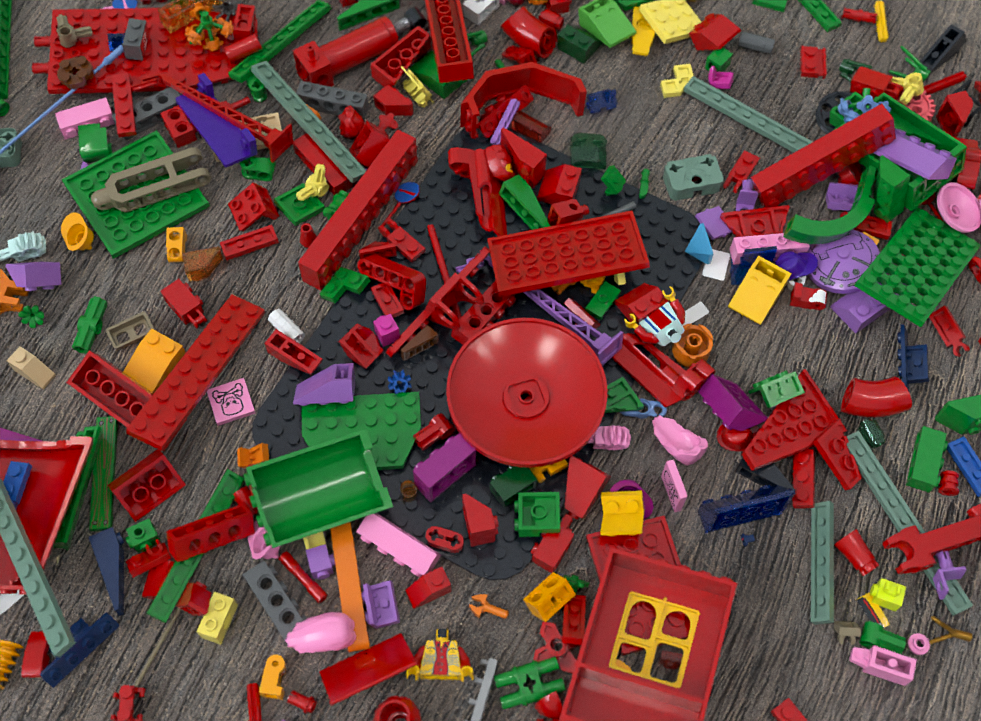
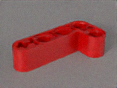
[357,254,426,310]

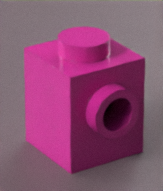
[373,314,400,347]

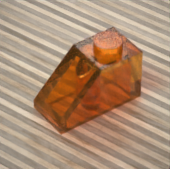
[182,246,223,281]

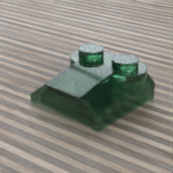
[570,133,607,170]

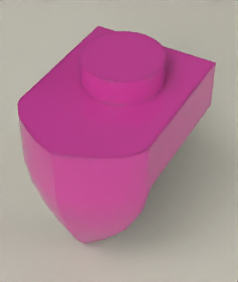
[708,66,734,89]

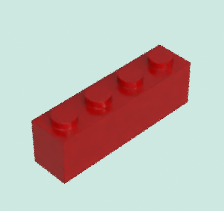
[292,133,353,195]

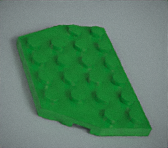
[302,392,421,470]

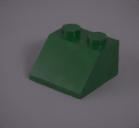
[557,25,603,64]

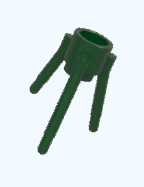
[839,58,872,82]

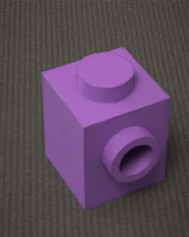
[306,544,336,580]

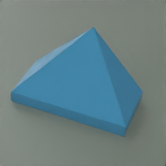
[685,223,714,264]

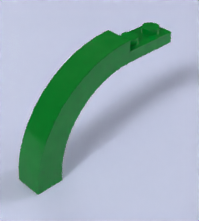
[783,165,877,244]

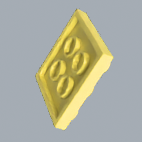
[639,0,701,44]

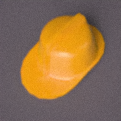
[61,212,94,251]

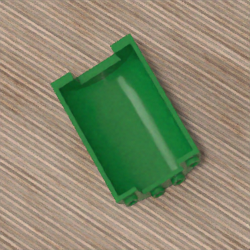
[243,429,393,548]

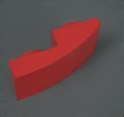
[21,631,50,678]

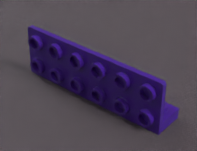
[175,73,257,167]

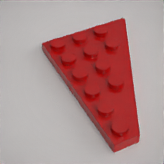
[741,369,847,471]

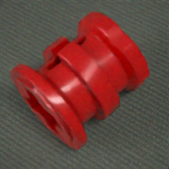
[938,470,959,496]

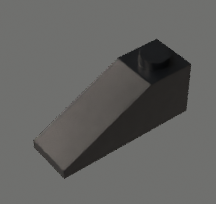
[920,24,967,73]
[735,458,795,500]

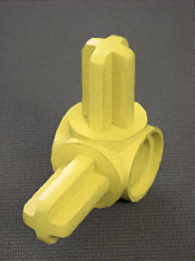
[892,73,924,105]
[296,164,329,201]

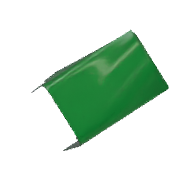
[78,123,112,163]

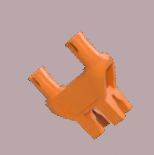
[0,269,29,314]

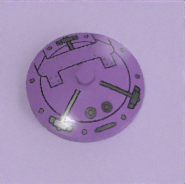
[808,230,880,294]

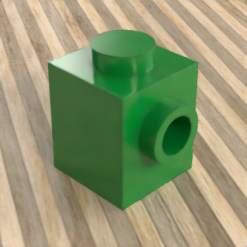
[125,518,161,553]

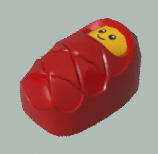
[485,144,516,181]

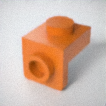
[237,443,269,469]

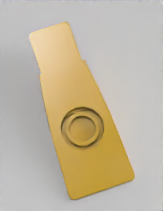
[631,7,655,56]

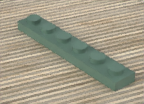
[811,501,834,625]

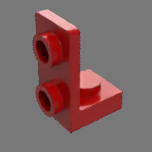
[501,45,538,64]

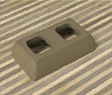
[106,312,154,350]

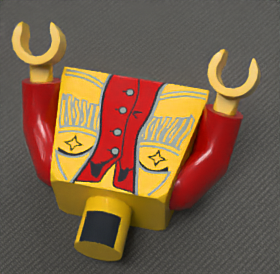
[406,629,474,682]

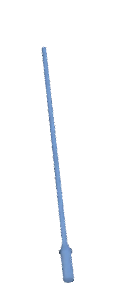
[0,45,124,154]

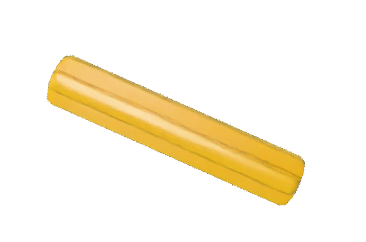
[874,1,889,43]

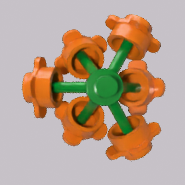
[185,2,233,51]

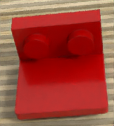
[228,182,279,231]

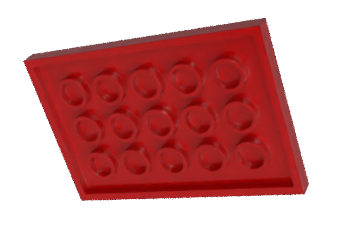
[586,516,691,656]

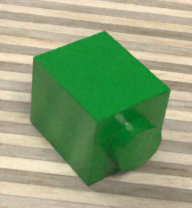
[704,47,733,72]

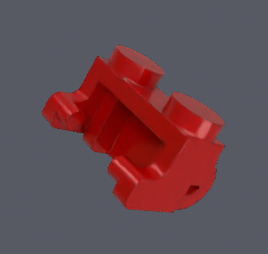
[111,685,146,721]

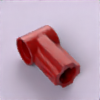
[413,413,455,450]

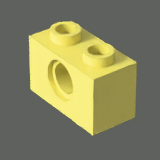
[197,592,238,645]

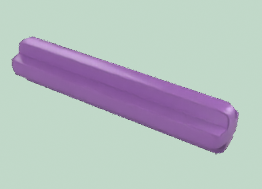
[490,99,520,145]

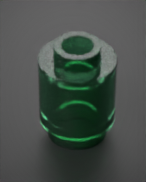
[858,418,886,449]

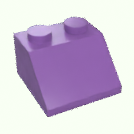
[6,262,61,291]

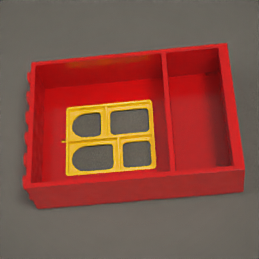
[559,547,737,721]

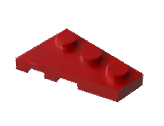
[812,418,862,490]

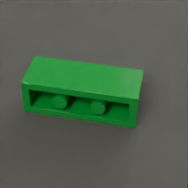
[906,426,948,493]

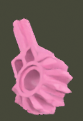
[588,425,631,451]

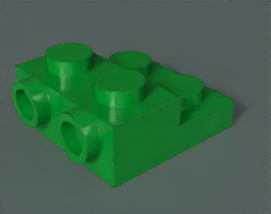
[514,492,560,537]

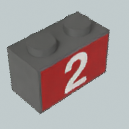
[122,18,149,60]

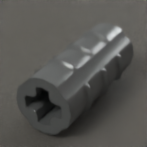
[738,31,775,54]

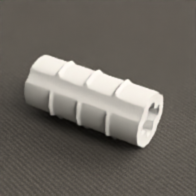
[268,309,305,343]

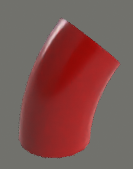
[500,6,557,58]
[840,376,912,417]

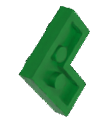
[319,267,370,303]

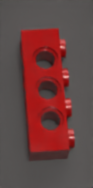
[451,280,516,345]
[166,504,255,562]

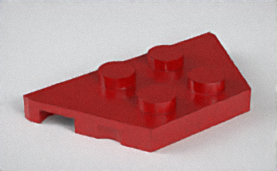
[720,205,790,237]

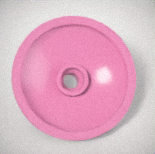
[937,183,981,233]

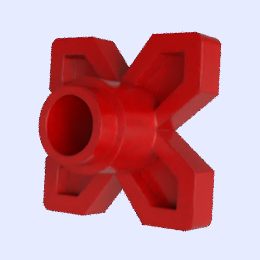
[533,621,580,674]

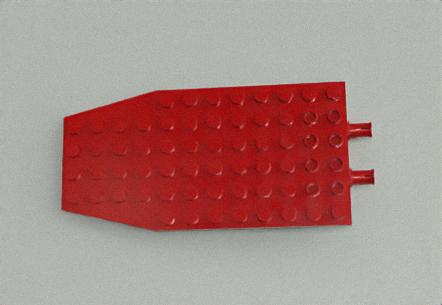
[32,7,258,94]

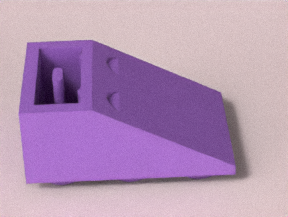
[293,363,355,406]

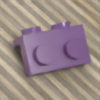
[825,182,858,211]
[361,580,400,629]

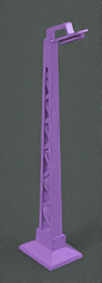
[456,256,624,366]

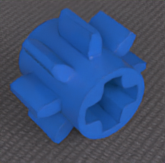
[388,370,412,394]

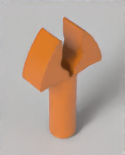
[469,594,509,619]

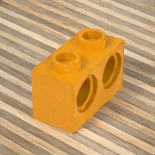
[523,572,576,622]

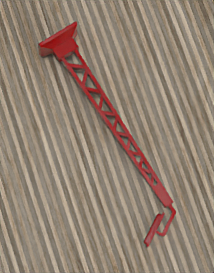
[130,73,293,163]

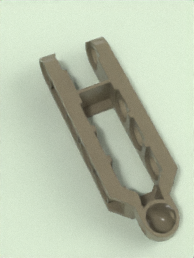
[91,147,211,212]

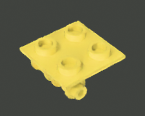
[401,66,434,107]

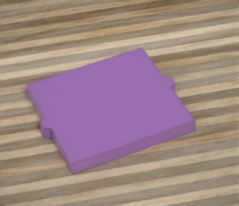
[695,206,732,240]

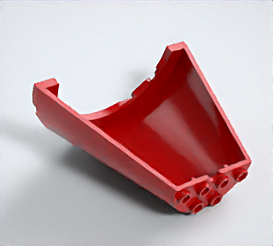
[0,436,94,594]

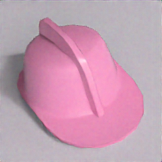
[248,520,281,559]

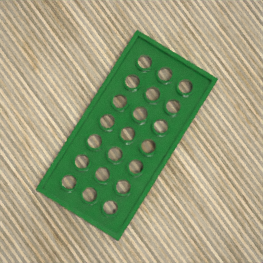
[854,207,981,327]

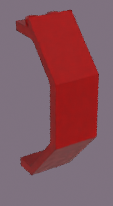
[460,62,587,139]

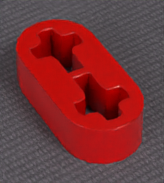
[425,526,464,553]

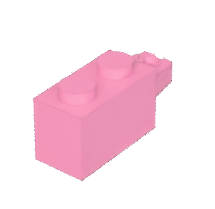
[849,646,917,686]

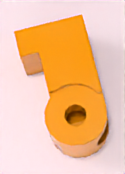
[166,227,187,263]
[259,655,287,700]

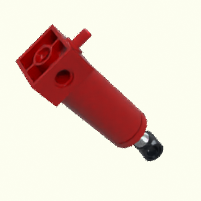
[293,7,427,87]

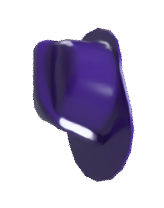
[775,251,818,281]

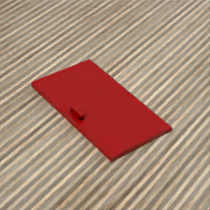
[319,633,418,705]

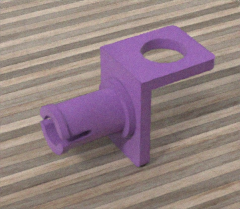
[736,179,758,211]
[933,551,967,600]

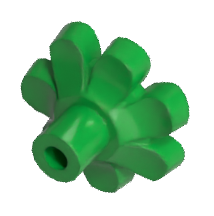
[18,305,44,328]
[563,574,590,594]

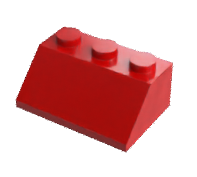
[107,449,186,522]

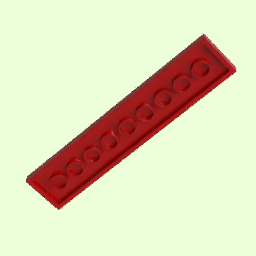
[126,294,265,451]

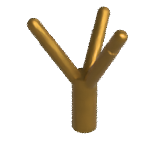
[929,616,972,645]

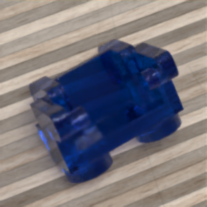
[586,89,617,114]

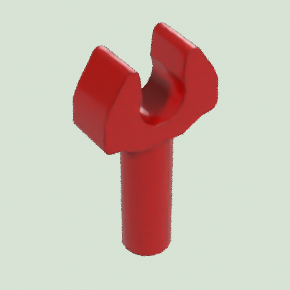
[221,97,251,115]

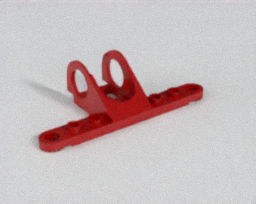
[385,246,490,358]

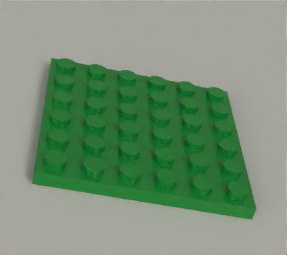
[62,130,210,259]

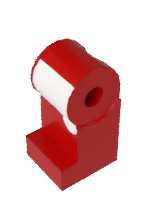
[790,282,827,310]

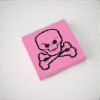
[207,378,255,426]
[661,460,688,512]

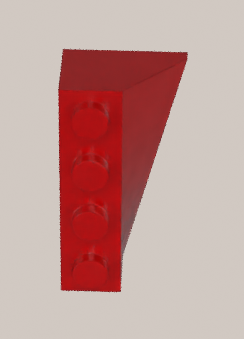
[370,26,431,87]

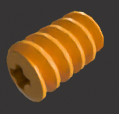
[0,640,24,689]

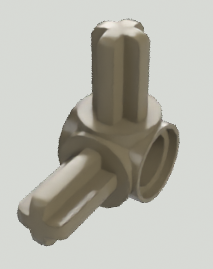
[57,14,93,47]

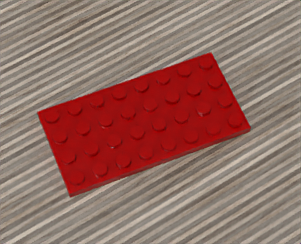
[487,210,650,297]

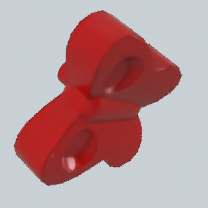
[378,113,398,130]

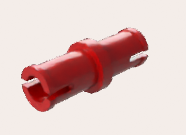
[842,7,878,24]

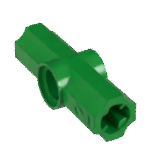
[72,296,108,354]

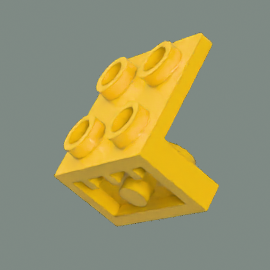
[600,491,645,536]

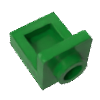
[601,165,626,195]

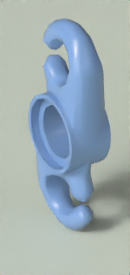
[620,399,667,419]

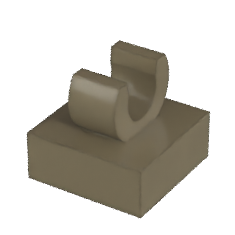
[834,621,861,645]

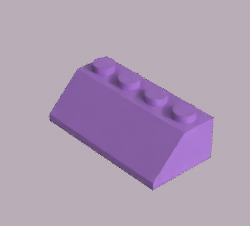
[874,129,957,180]
[830,272,907,334]

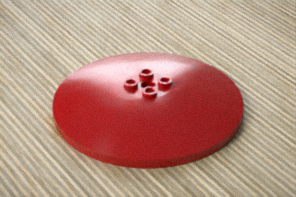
[446,318,608,468]

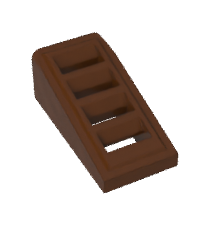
[401,326,439,361]

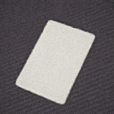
[702,249,730,281]

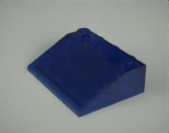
[698,485,795,533]

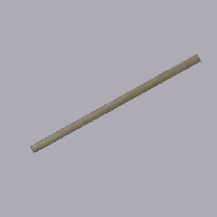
[134,608,181,688]

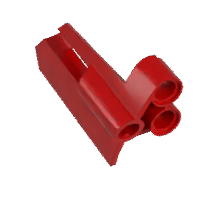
[448,147,507,236]

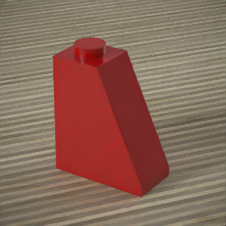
[565,456,611,520]

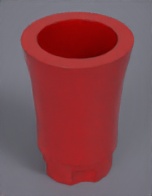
[834,529,879,576]

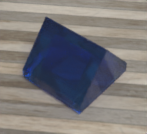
[107,33,125,51]

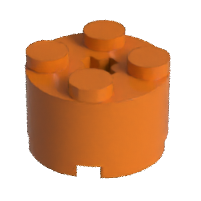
[671,323,713,369]

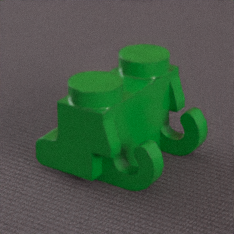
[323,190,349,220]

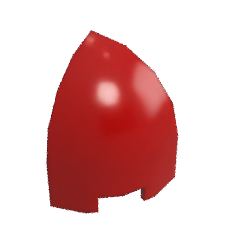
[535,691,563,719]

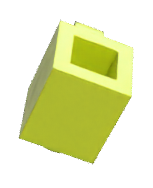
[870,578,906,612]

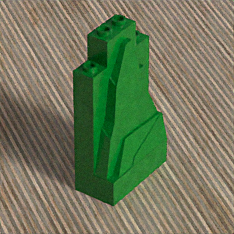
[830,92,967,211]

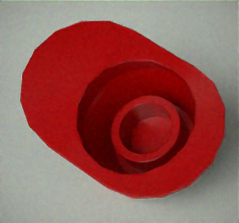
[838,162,863,185]
[716,425,760,452]

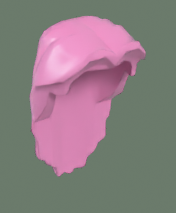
[652,415,708,465]
[285,612,356,654]

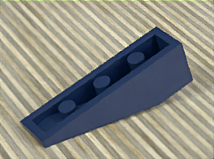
[89,527,125,616]

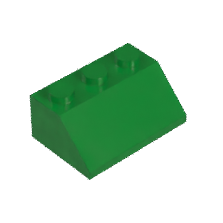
[873,155,910,223]

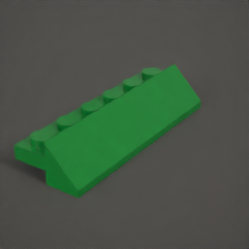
[53,426,103,550]

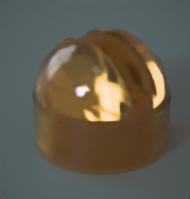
[400,480,417,498]

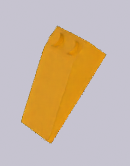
[123,328,186,394]

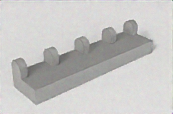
[463,658,498,721]

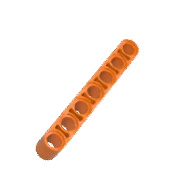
[330,522,370,652]

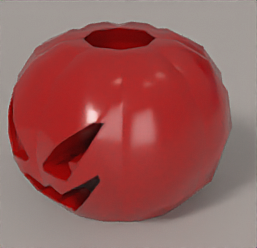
[373,696,421,721]

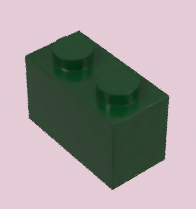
[490,466,537,508]

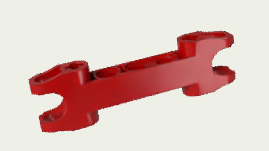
[882,504,981,574]

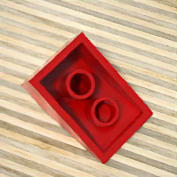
[501,127,547,189]

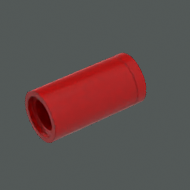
[224,33,262,64]

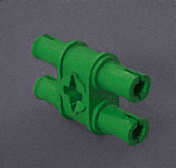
[494,657,566,710]

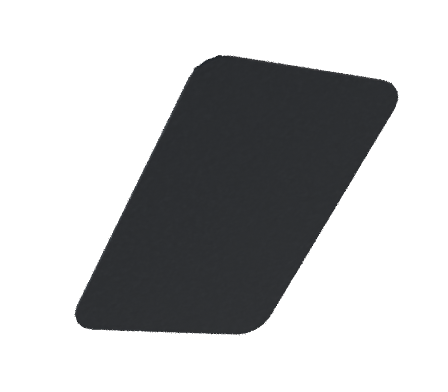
[252,127,711,581]

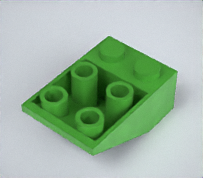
[578,0,637,48]

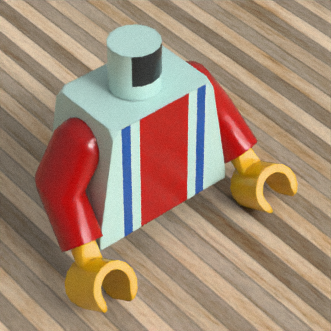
[624,286,686,346]

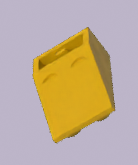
[728,256,792,325]

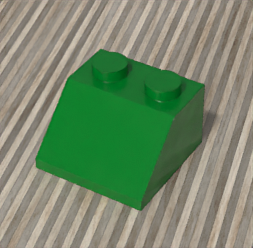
[935,395,981,435]

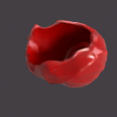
[338,105,364,139]

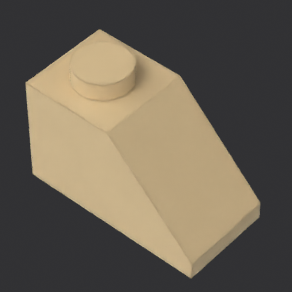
[7,346,56,389]

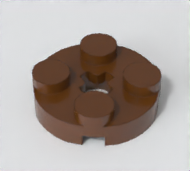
[57,56,94,89]

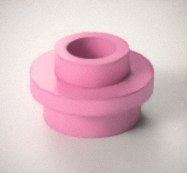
[908,633,930,655]

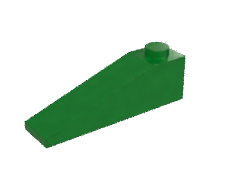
[337,0,400,31]
[498,174,550,230]

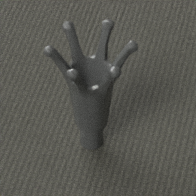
[212,0,243,22]

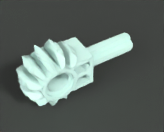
[0,231,47,262]

